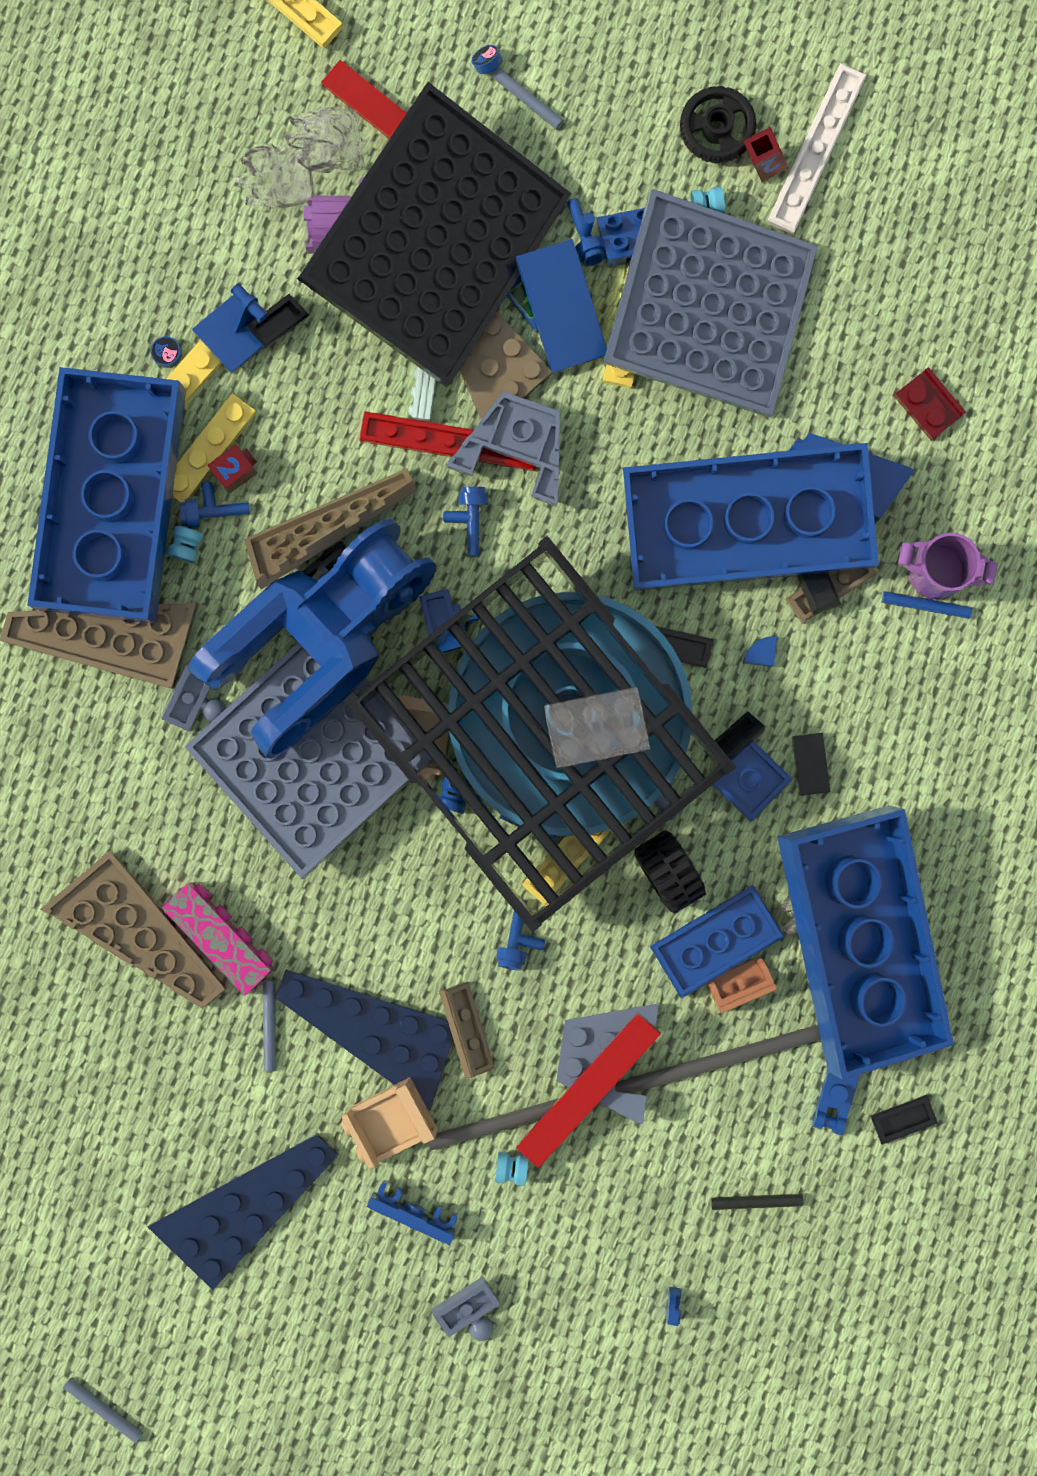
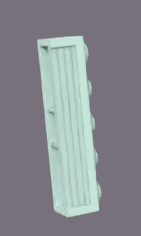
[408,367,436,422]

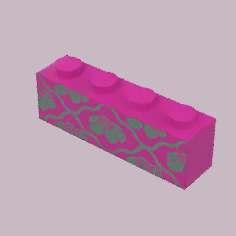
[162,882,275,996]

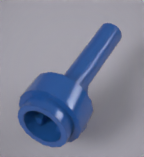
[567,198,606,266]
[179,482,250,529]
[443,487,488,556]
[495,899,545,971]

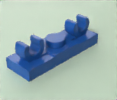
[366,1180,457,1246]

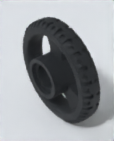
[680,86,757,163]

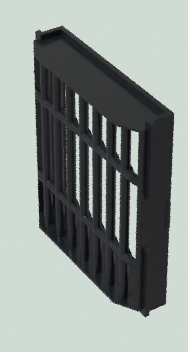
[345,536,736,933]

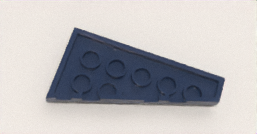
[276,969,453,1111]
[147,1133,339,1290]

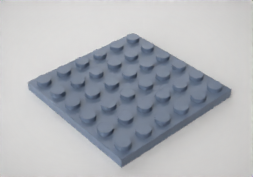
[603,189,818,417]
[185,642,433,879]

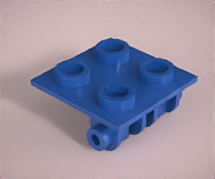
[596,208,645,268]

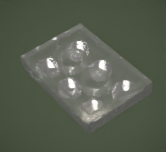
[544,687,650,768]

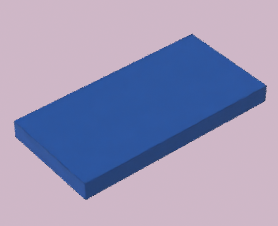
[515,239,607,373]
[650,885,785,999]

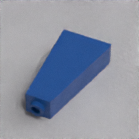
[789,433,914,523]

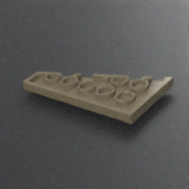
[459,311,552,419]
[244,468,417,590]
[0,602,198,689]
[40,851,227,1009]

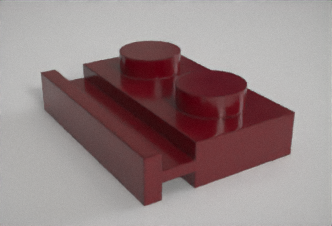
[894,367,966,441]

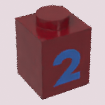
[743,127,788,182]
[207,444,258,494]

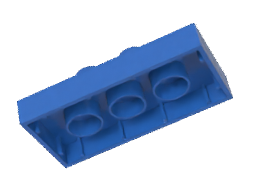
[27,367,186,624]
[623,443,879,591]
[777,806,954,1080]

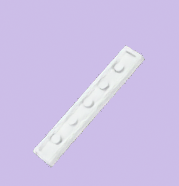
[767,63,867,235]

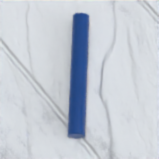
[881,591,972,619]

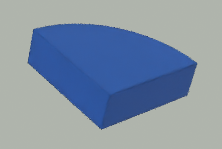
[743,636,777,667]
[665,1287,681,1326]

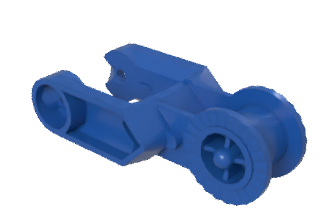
[188,519,437,759]

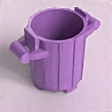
[304,177,364,254]
[898,532,998,600]

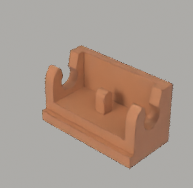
[707,957,777,1013]

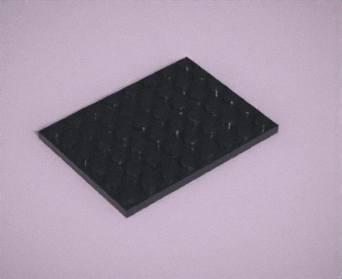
[297,82,572,387]

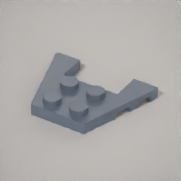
[447,391,560,507]
[556,1004,659,1124]

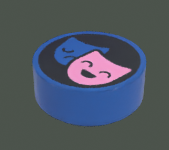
[471,45,502,74]
[151,336,182,368]

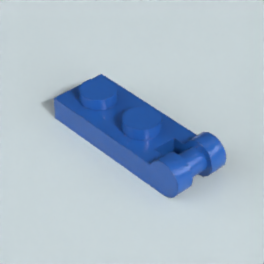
[812,1070,860,1136]

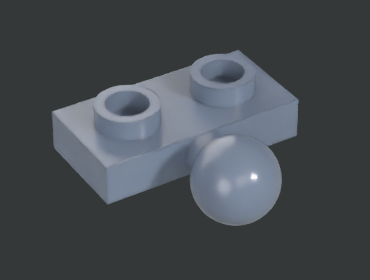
[161,664,226,732]
[432,1277,500,1341]

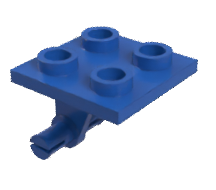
[192,283,268,373]

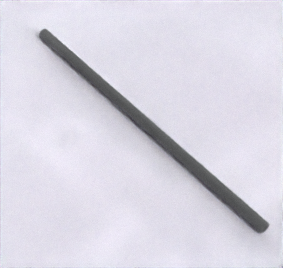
[428,1025,821,1151]

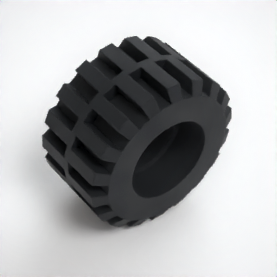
[634,830,706,914]

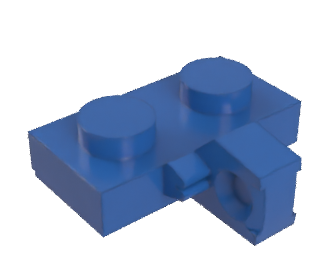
[419,589,479,653]

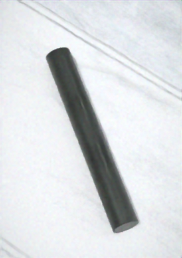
[711,1194,803,1210]

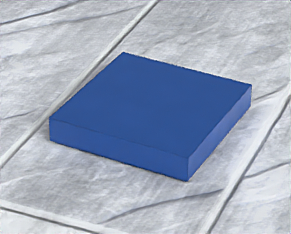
[713,741,793,822]

